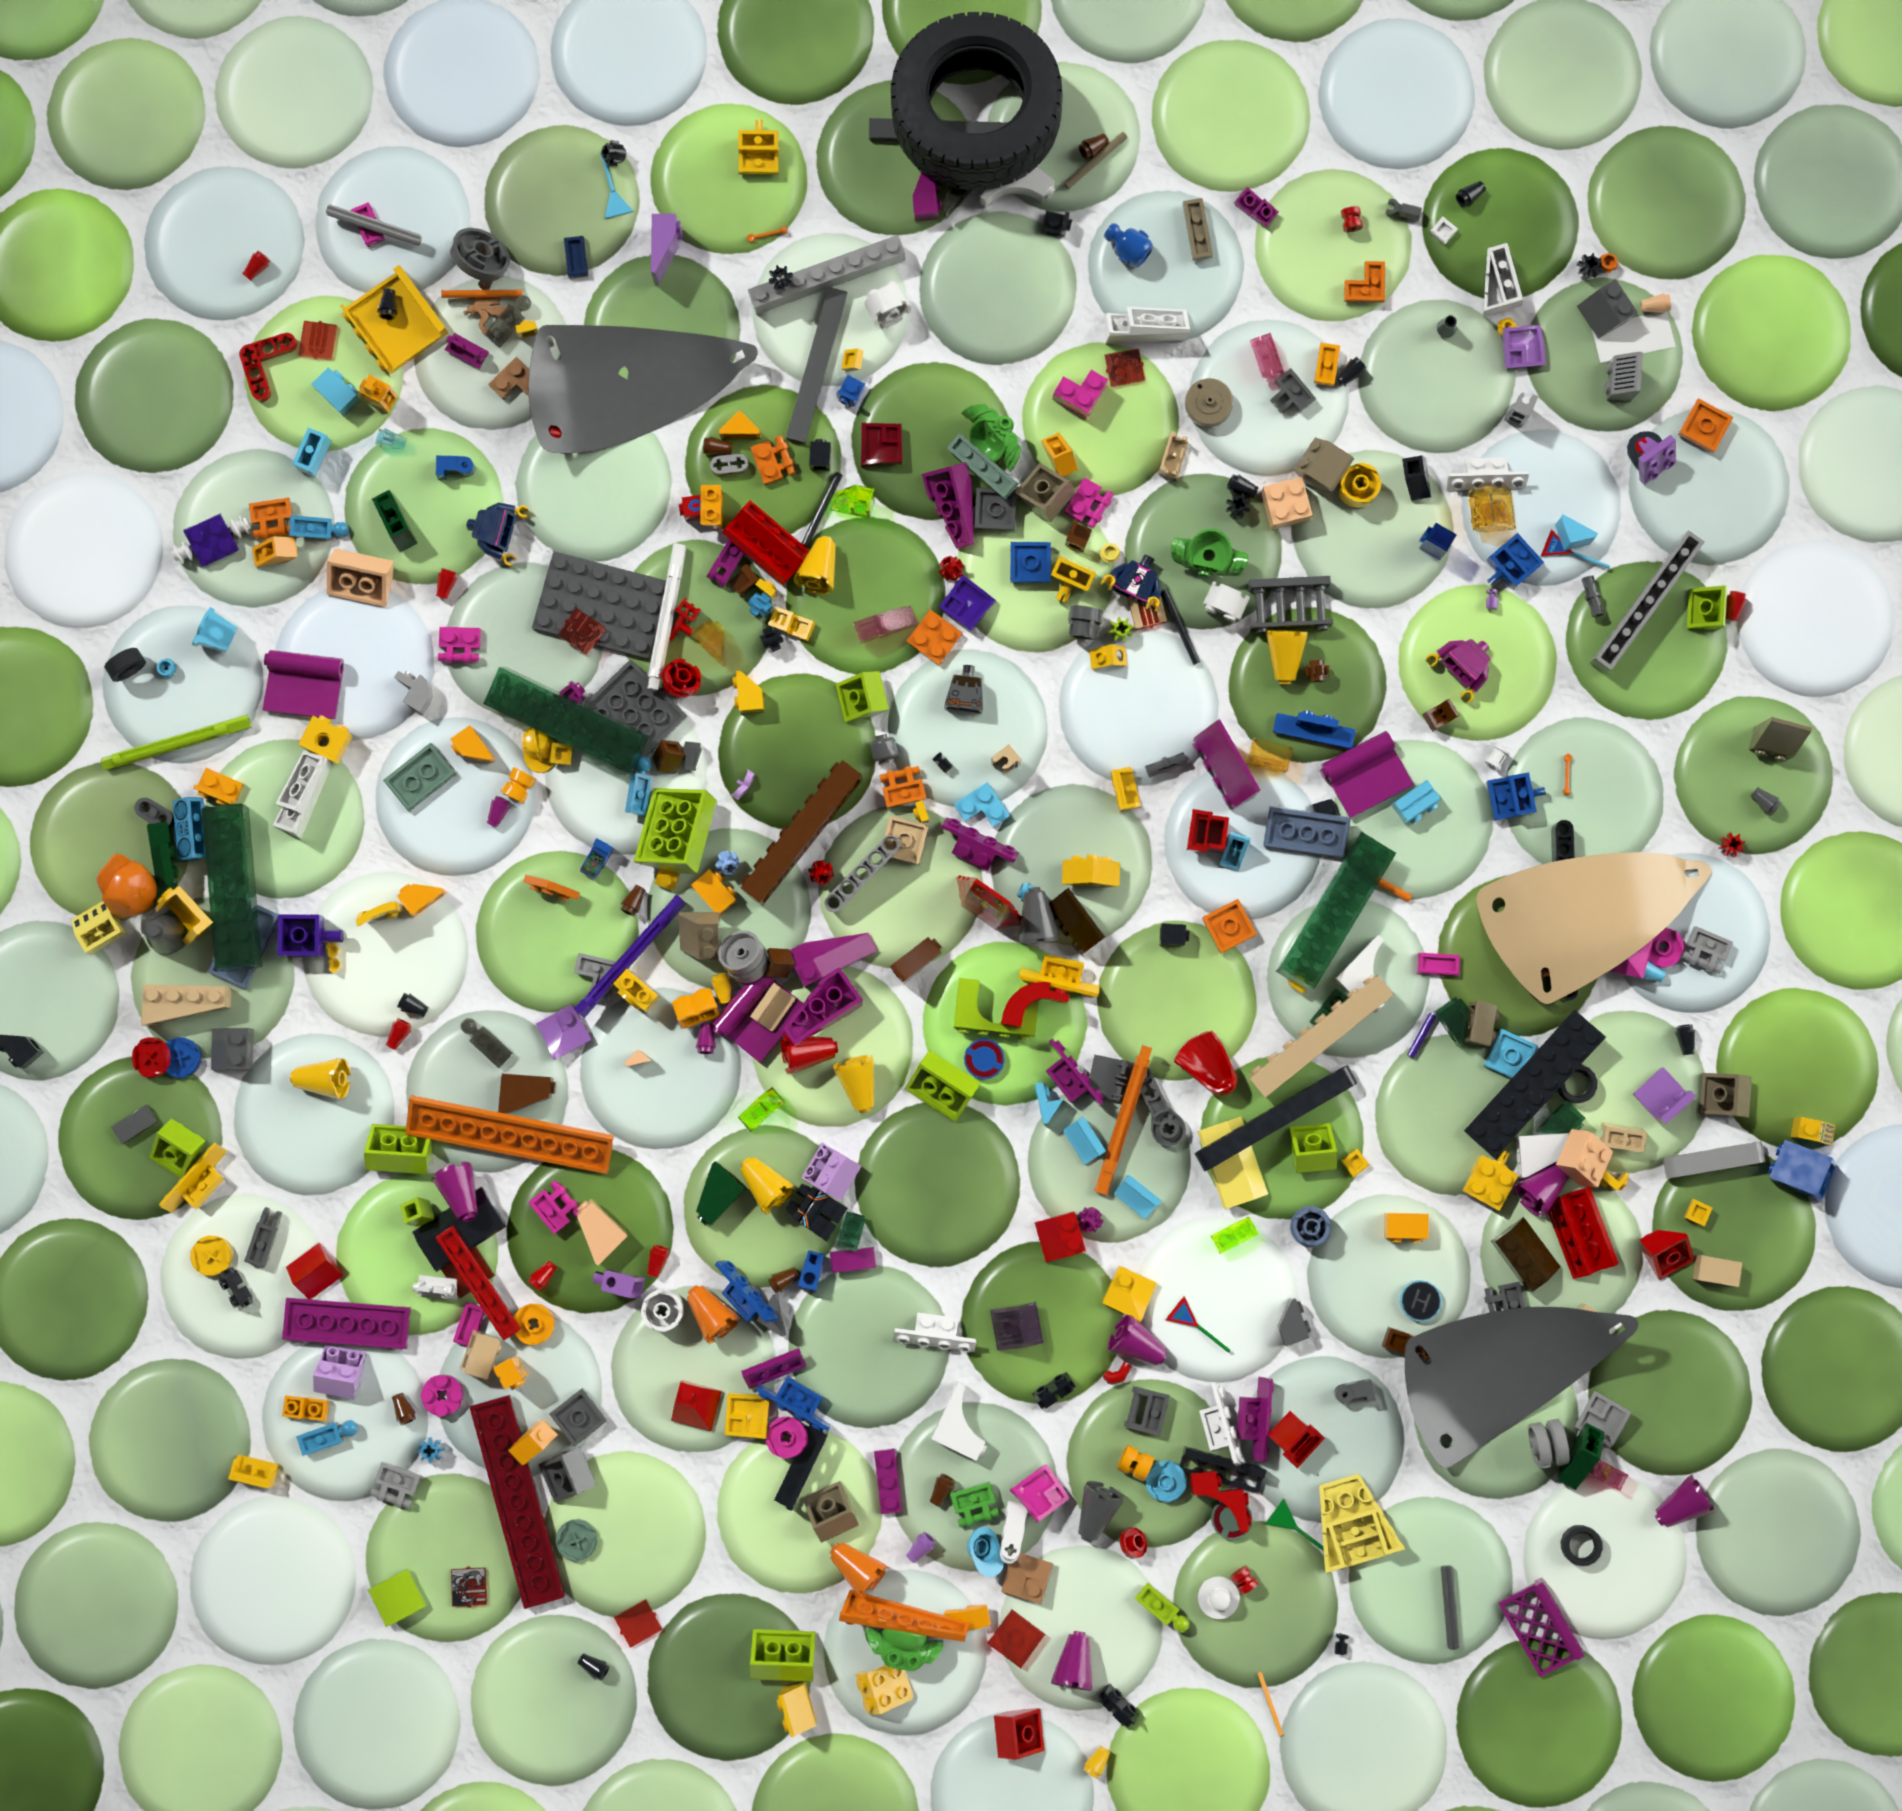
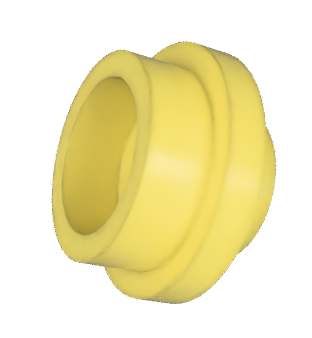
[1100,543,1120,564]

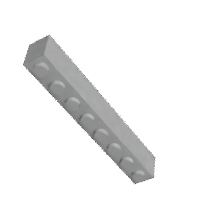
[748,235,905,315]
[1589,530,1705,674]

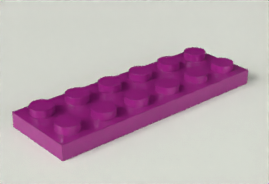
[282,1297,411,1349]

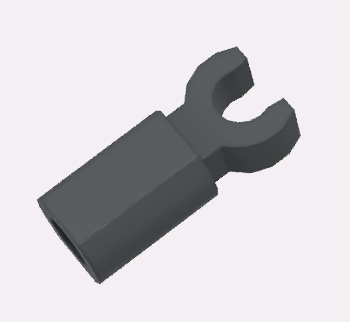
[1385,199,1422,221]

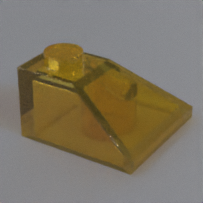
[691,619,726,667]

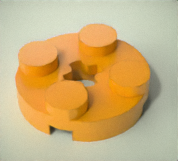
[514,1303,555,1345]

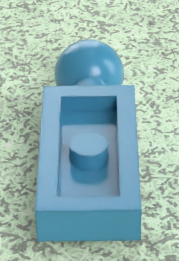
[289,515,349,539]
[625,757,652,816]
[296,1420,358,1456]

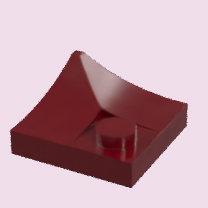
[860,423,902,467]

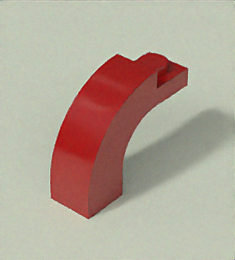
[1001,982,1070,1028]

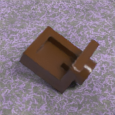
[1422,699,1459,732]
[1381,1326,1416,1355]

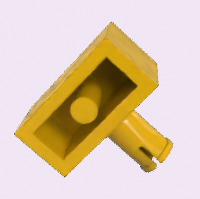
[1051,555,1096,603]

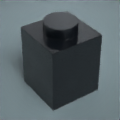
[809,439,831,471]
[1159,923,1189,947]

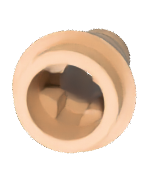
[1641,293,1671,313]

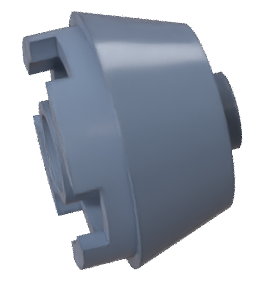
[1290,1206,1331,1247]

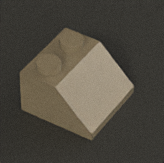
[1293,438,1355,492]
[1015,463,1075,523]
[678,912,721,960]
[1462,1000,1499,1047]
[1700,1073,1752,1118]
[803,1481,859,1543]

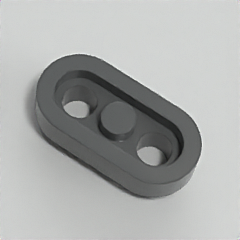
[134,798,174,827]

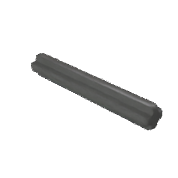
[1441,1565,1459,1650]

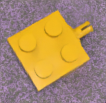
[738,119,779,175]
[1462,1150,1518,1211]

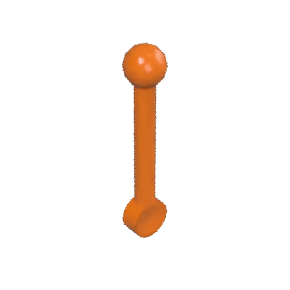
[747,226,788,243]
[1563,754,1572,796]

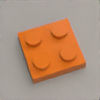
[1678,398,1733,453]
[906,609,963,666]
[1202,899,1257,954]

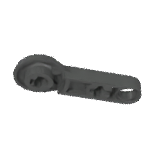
[1140,1067,1186,1147]

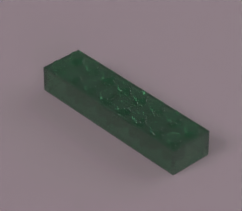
[483,667,650,773]
[202,803,262,972]
[1276,832,1396,993]

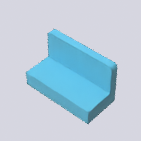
[1063,1117,1106,1164]
[1114,1175,1162,1219]

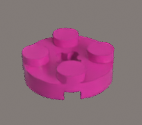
[1648,927,1684,968]
[421,1374,463,1417]
[766,1417,808,1459]

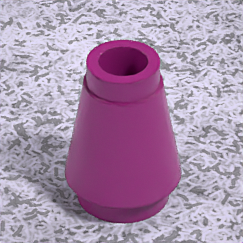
[486,796,511,827]
[695,1023,716,1054]

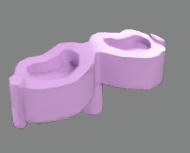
[731,769,755,800]

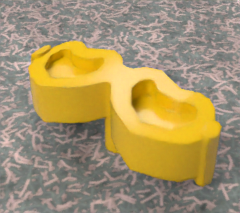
[326,942,341,973]

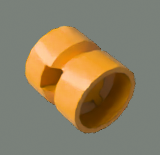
[500,767,537,804]
[1117,1445,1154,1482]

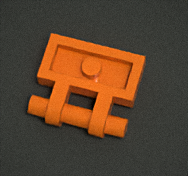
[750,436,796,486]
[249,497,293,539]
[879,766,926,808]

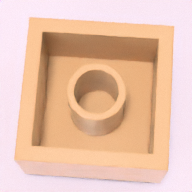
[1261,477,1313,530]
[1556,1129,1613,1188]

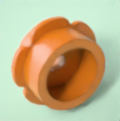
[1599,253,1618,273]

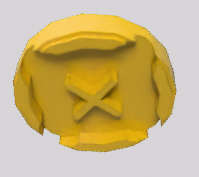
[190,1235,233,1276]

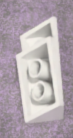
[1105,307,1190,344]
[273,750,332,839]

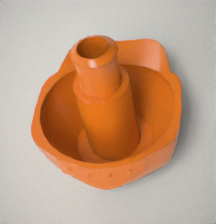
[97,853,158,919]

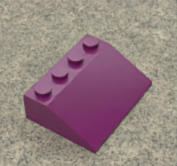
[1192,719,1260,810]

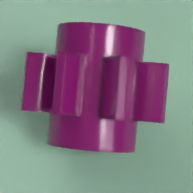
[1077,1207,1104,1232]

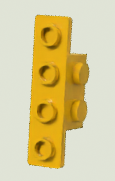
[1018,954,1100,997]
[159,1143,227,1213]

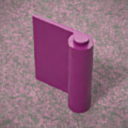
[262,650,344,720]
[1320,731,1414,818]
[713,974,803,1063]

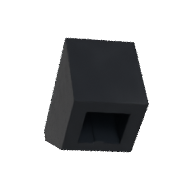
[1402,455,1432,501]
[0,1035,45,1069]

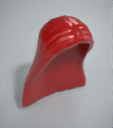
[1174,1031,1237,1097]

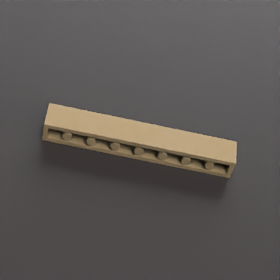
[1249,975,1394,1097]

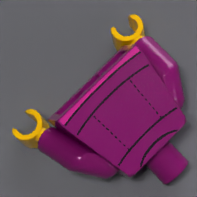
[1426,639,1490,703]

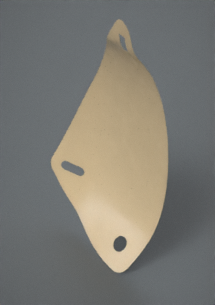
[1476,852,1711,1004]

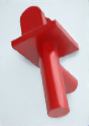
[669,598,701,641]

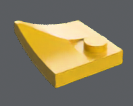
[356,901,404,927]
[1102,1265,1157,1322]
[725,1392,771,1439]

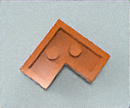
[1344,261,1385,303]
[523,874,580,901]

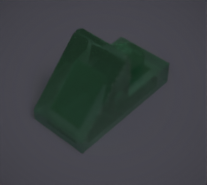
[837,1211,866,1251]

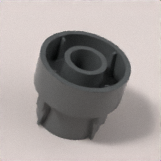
[1068,605,1104,640]

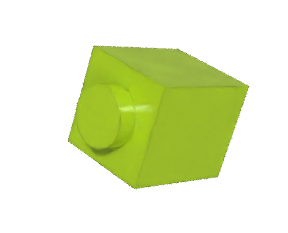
[400,1197,435,1227]

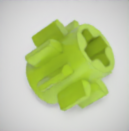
[1109,617,1134,643]

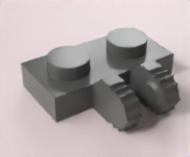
[1270,368,1316,413]

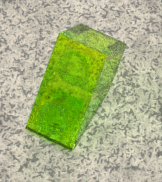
[831,485,875,519]

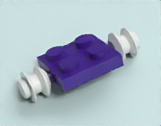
[172,513,251,567]

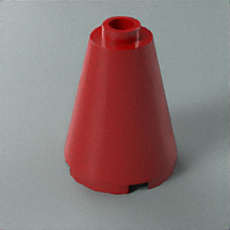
[781,1034,838,1074]

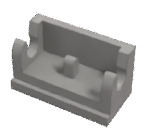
[1504,392,1538,427]

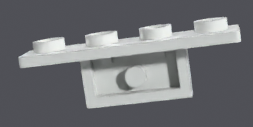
[1446,457,1529,490]
[893,1313,976,1353]
[1199,1382,1243,1466]

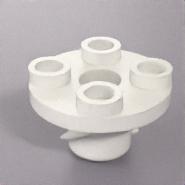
[1198,1576,1240,1619]

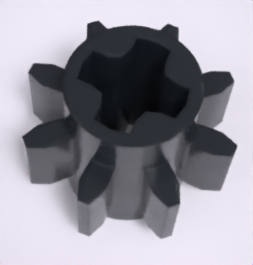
[601,140,626,166]
[1576,253,1603,279]
[769,265,793,291]
[1226,493,1250,518]
[760,626,784,652]

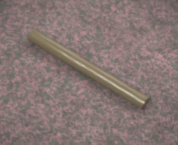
[1063,132,1128,189]

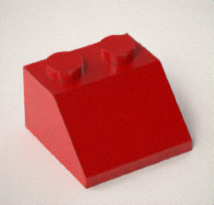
[1034,1211,1086,1262]
[994,1708,1045,1760]

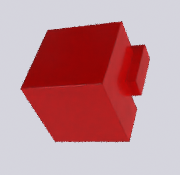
[1186,809,1229,853]
[1268,1411,1325,1469]

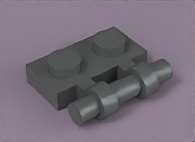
[1484,1281,1525,1313]

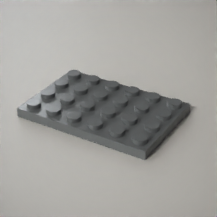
[532,551,666,660]

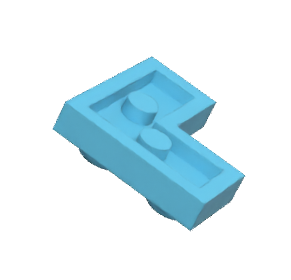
[954,782,1010,827]

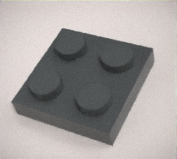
[974,488,1016,531]
[549,1388,608,1447]

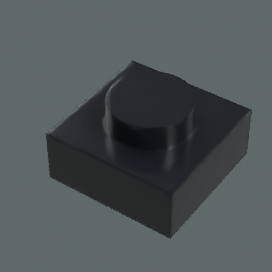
[1312,798,1337,815]

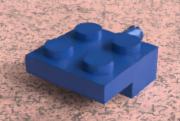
[1487,533,1544,590]
[1486,772,1546,821]

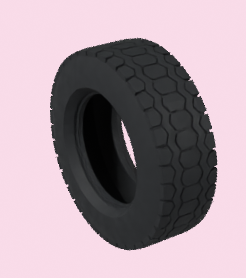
[891,12,1062,190]

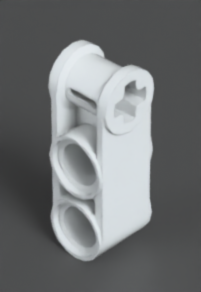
[1000,1500,1028,1564]

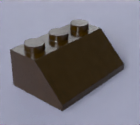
[1049,887,1105,954]
[1490,1217,1560,1292]

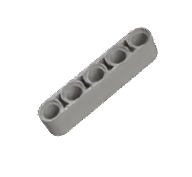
[824,834,901,912]
[1663,1141,1765,1178]

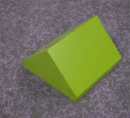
[1687,585,1727,631]

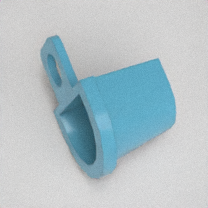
[192,607,237,653]

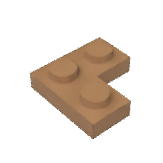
[488,357,530,400]

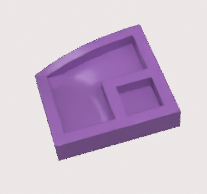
[1502,325,1546,368]
[536,1004,592,1060]

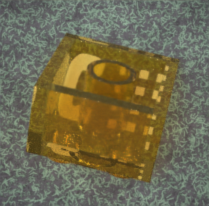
[1468,486,1516,533]

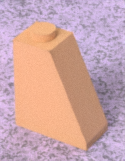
[577,1199,627,1265]

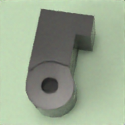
[1334,1379,1376,1404]

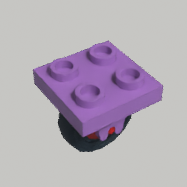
[1627,431,1676,485]

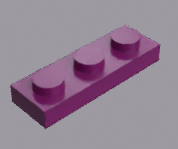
[741,1348,807,1390]
[874,1448,902,1514]

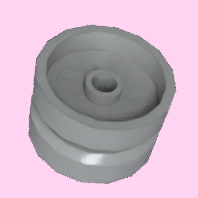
[718,930,770,983]
[1528,1419,1569,1469]

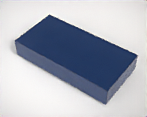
[564,236,589,279]

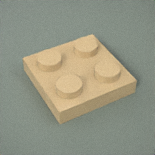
[884,815,929,865]

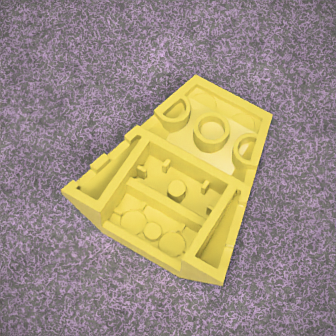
[1319,1474,1405,1573]

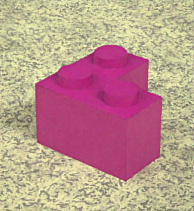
[1052,369,1108,419]

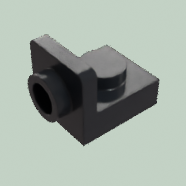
[1041,211,1072,237]

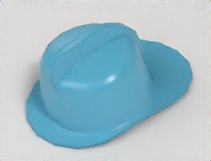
[967,1527,1004,1577]

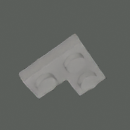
[574,953,616,1002]

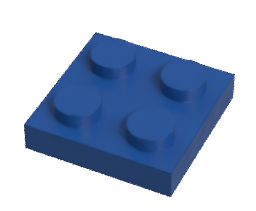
[1010,542,1051,583]

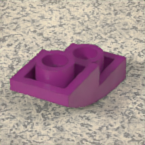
[1233,187,1279,227]
[830,1247,876,1273]

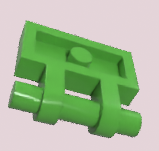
[950,1481,1000,1527]

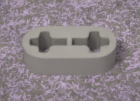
[710,454,749,476]

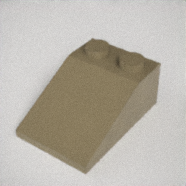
[1749,717,1812,762]

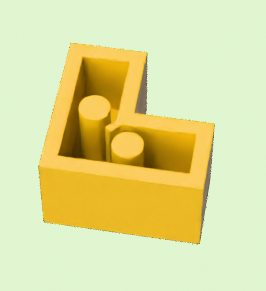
[1062,855,1120,887]

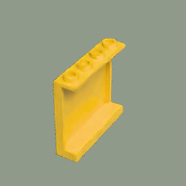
[340,264,449,374]

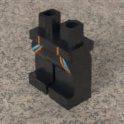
[785,1183,848,1242]

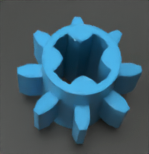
[748,592,773,618]
[417,1437,444,1464]

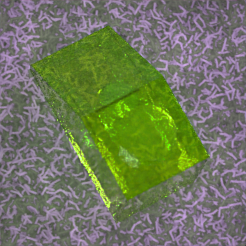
[738,1087,785,1132]

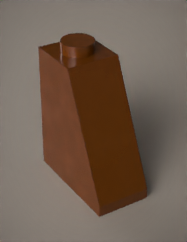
[890,937,942,985]
[498,1073,556,1114]

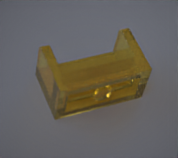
[1246,738,1293,773]

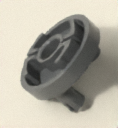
[450,228,510,290]

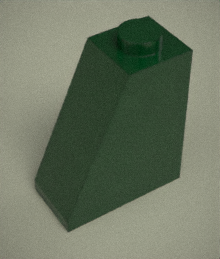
[696,1161,746,1225]
[1557,1422,1605,1490]

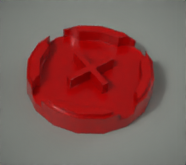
[131,1037,171,1078]

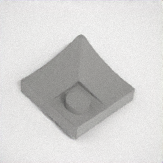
[1574,1391,1632,1448]

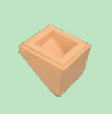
[625,1050,651,1066]

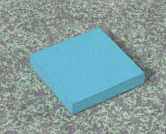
[1483,1028,1538,1078]

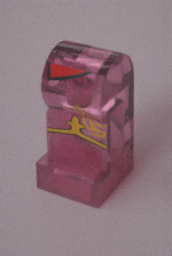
[1590,1460,1629,1491]

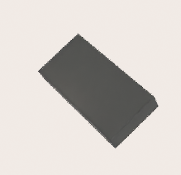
[111,1104,159,1144]

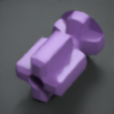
[1486,589,1498,610]

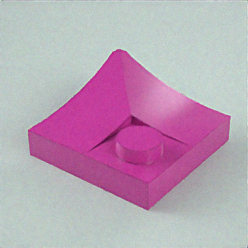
[1010,1464,1070,1523]

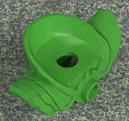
[961,404,1021,472]
[1171,529,1248,577]
[865,1626,943,1671]

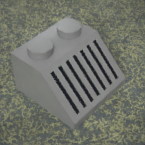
[1604,352,1643,402]

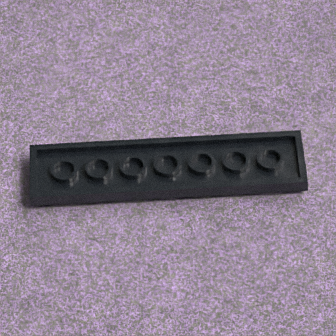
[1464,1010,1606,1158]

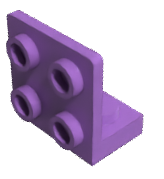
[1633,1067,1696,1124]

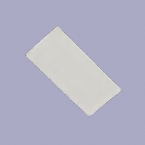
[1592,311,1676,363]

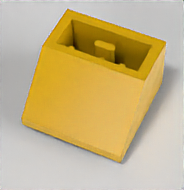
[777,1681,817,1737]

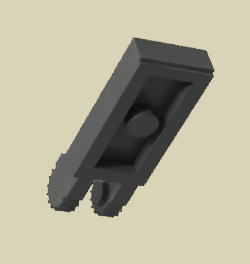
[244,1207,282,1268]

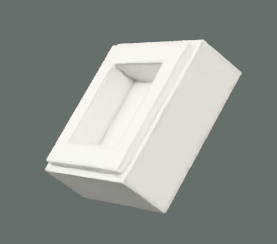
[1429,217,1458,245]

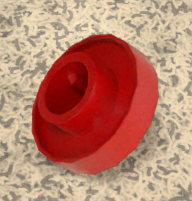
[1120,1527,1147,1559]

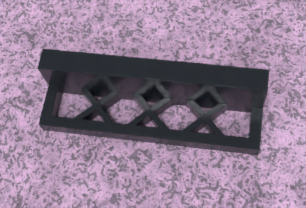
[774,1424,829,1511]
[1180,1446,1267,1493]

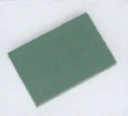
[383,742,457,812]

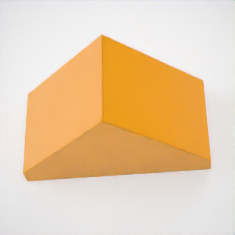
[719,410,761,439]

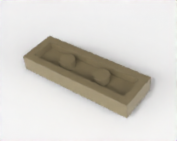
[1182,198,1213,261]

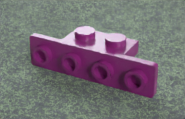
[941,818,1019,871]
[1045,1038,1104,1107]
[1236,1377,1274,1462]

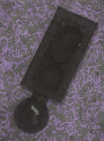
[483,295,531,348]
[461,1018,514,1069]

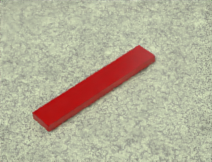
[435,1225,522,1341]

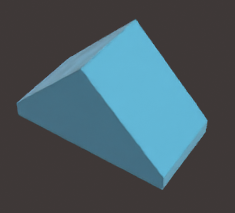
[1555,514,1598,551]
[1219,832,1250,871]

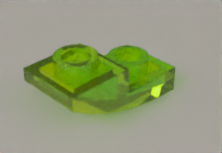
[1210,1217,1259,1254]

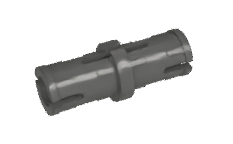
[1581,575,1605,618]
[1145,752,1188,778]

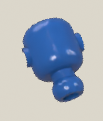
[1104,223,1153,268]

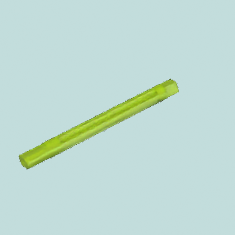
[100,714,252,770]

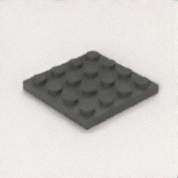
[573,659,688,773]

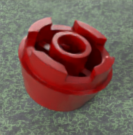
[662,659,701,699]

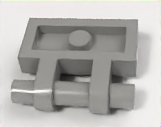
[1681,926,1733,974]
[370,1462,422,1509]

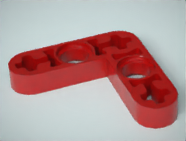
[239,332,298,402]

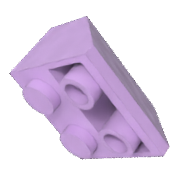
[801,1142,861,1201]
[313,1345,366,1399]

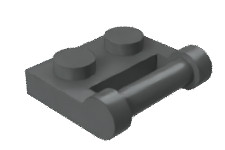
[1124,1386,1170,1436]

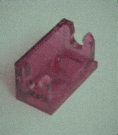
[1250,332,1284,380]

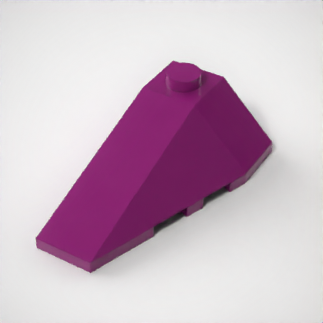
[922,462,974,549]
[789,933,878,988]
[783,967,863,1046]

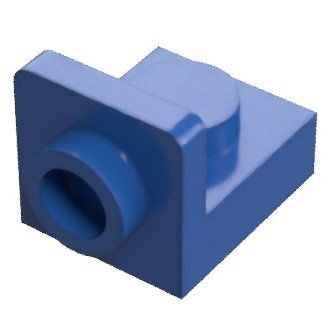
[836,375,865,406]

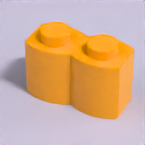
[672,988,720,1029]

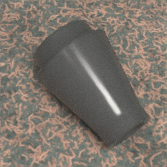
[682,741,702,771]
[1751,787,1782,816]

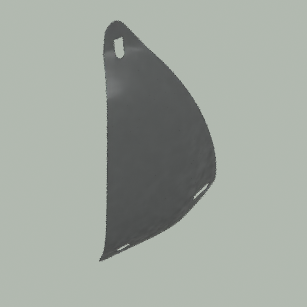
[529,325,758,453]
[1405,1307,1638,1467]

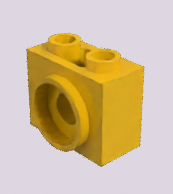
[298,715,353,765]
[613,969,661,1012]

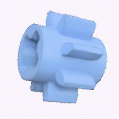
[714,850,741,876]

